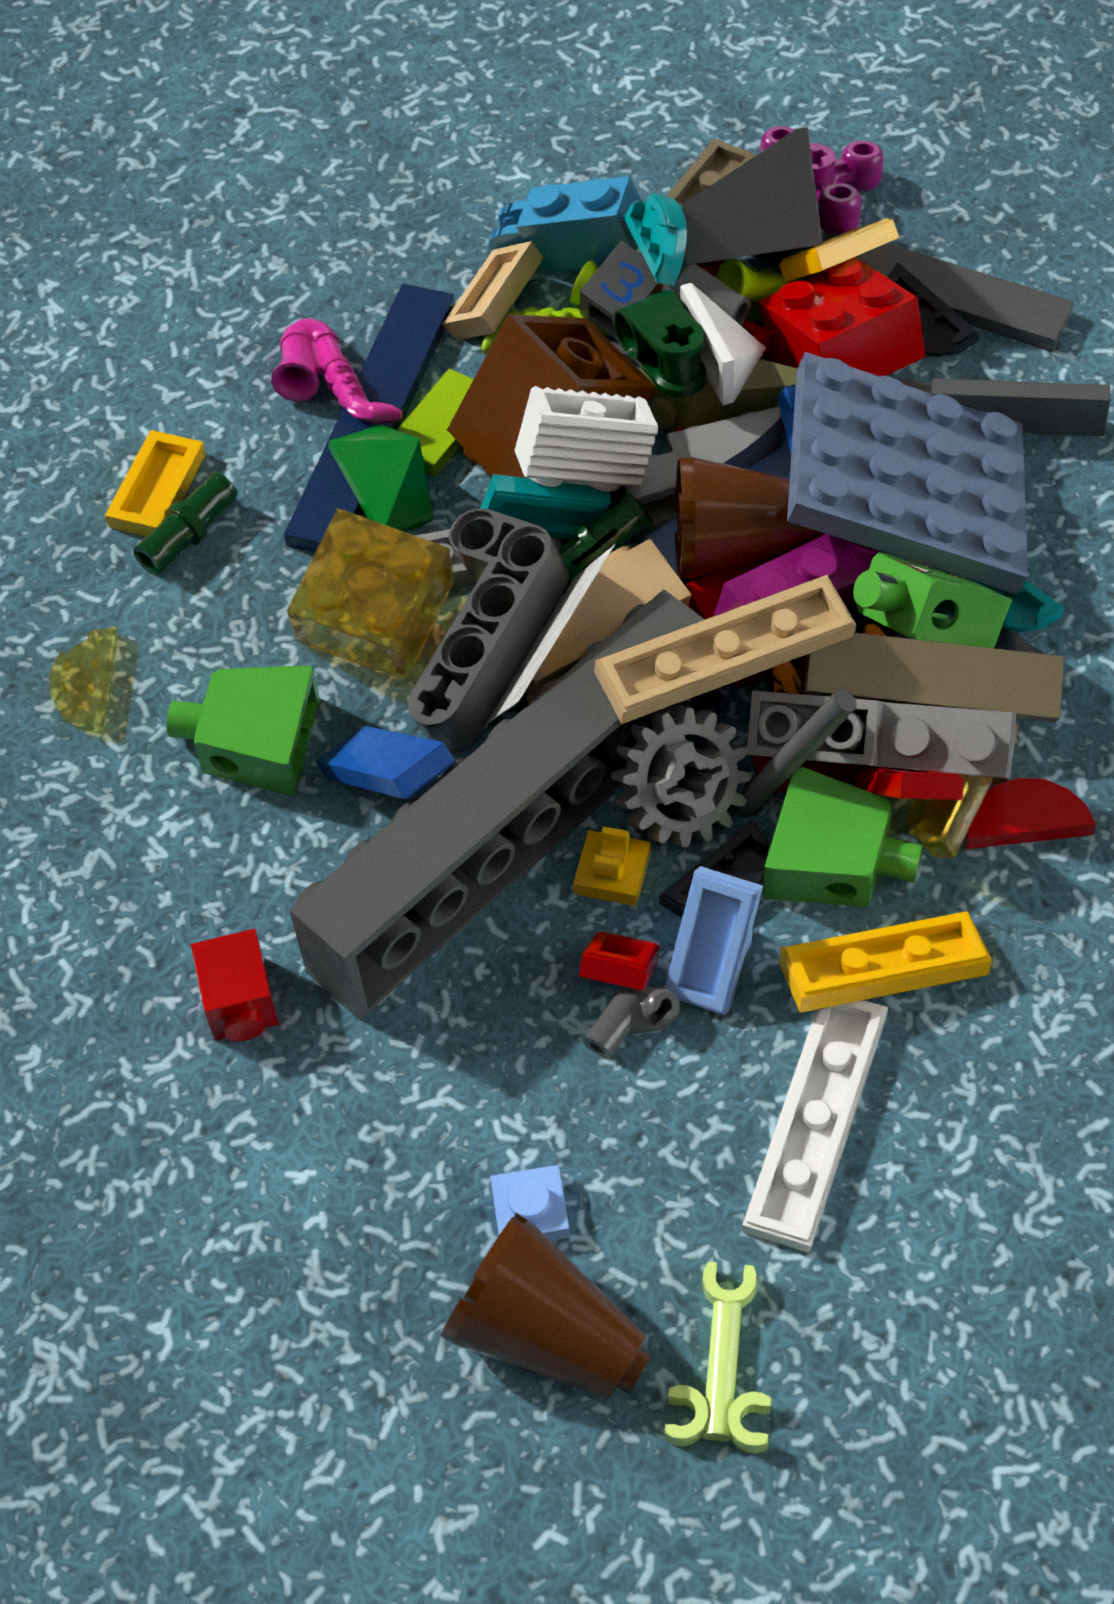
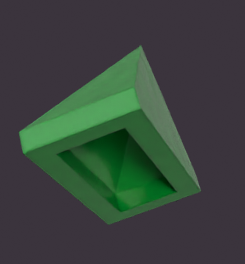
[328,425,434,541]

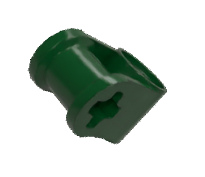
[613,289,706,397]

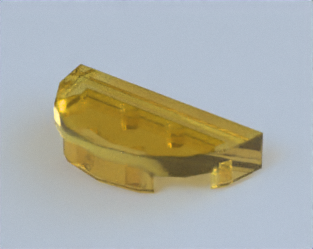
[49,626,120,735]
[907,774,994,858]

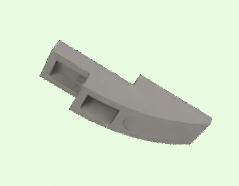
[563,406,783,533]
[747,691,1016,779]

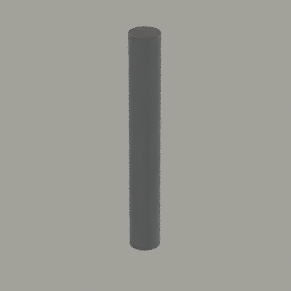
[733,689,857,818]

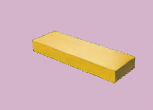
[778,911,992,1013]

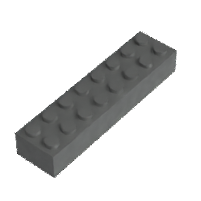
[289,589,719,1020]

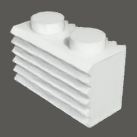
[515,386,658,492]

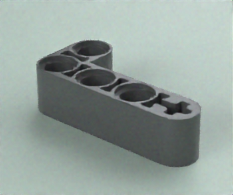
[408,508,569,754]

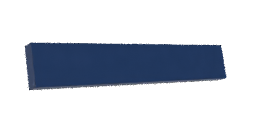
[284,283,455,554]

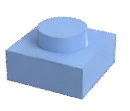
[490,1165,570,1241]

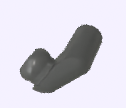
[583,987,680,1059]

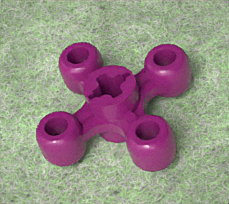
[760,126,884,235]

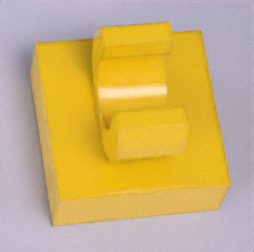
[573,826,651,906]

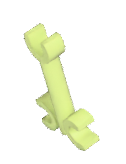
[664,1262,771,1453]

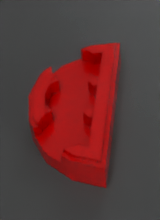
[966,778,1096,849]

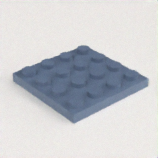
[787,352,1028,594]

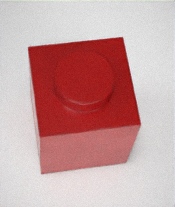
[190,928,279,1041]

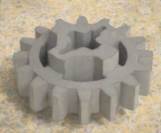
[611,705,752,847]

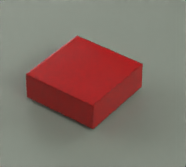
[579,931,661,991]

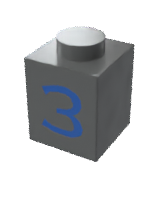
[580,240,664,342]

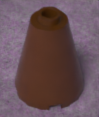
[675,456,826,579]
[441,1213,651,1399]

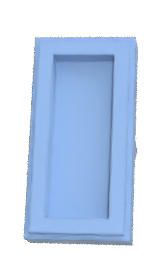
[664,866,763,1015]

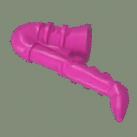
[271,318,403,424]

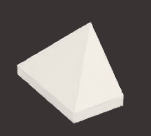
[680,283,766,405]

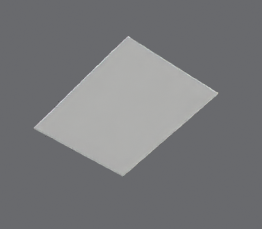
[485,545,615,725]

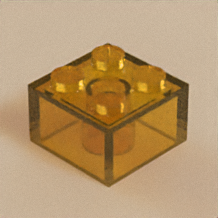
[287,508,455,680]

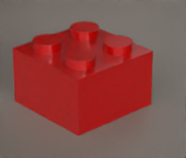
[758,257,925,377]

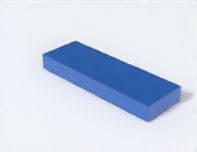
[316,725,455,799]

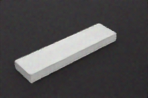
[742,1000,888,1253]

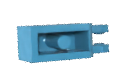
[488,176,642,273]

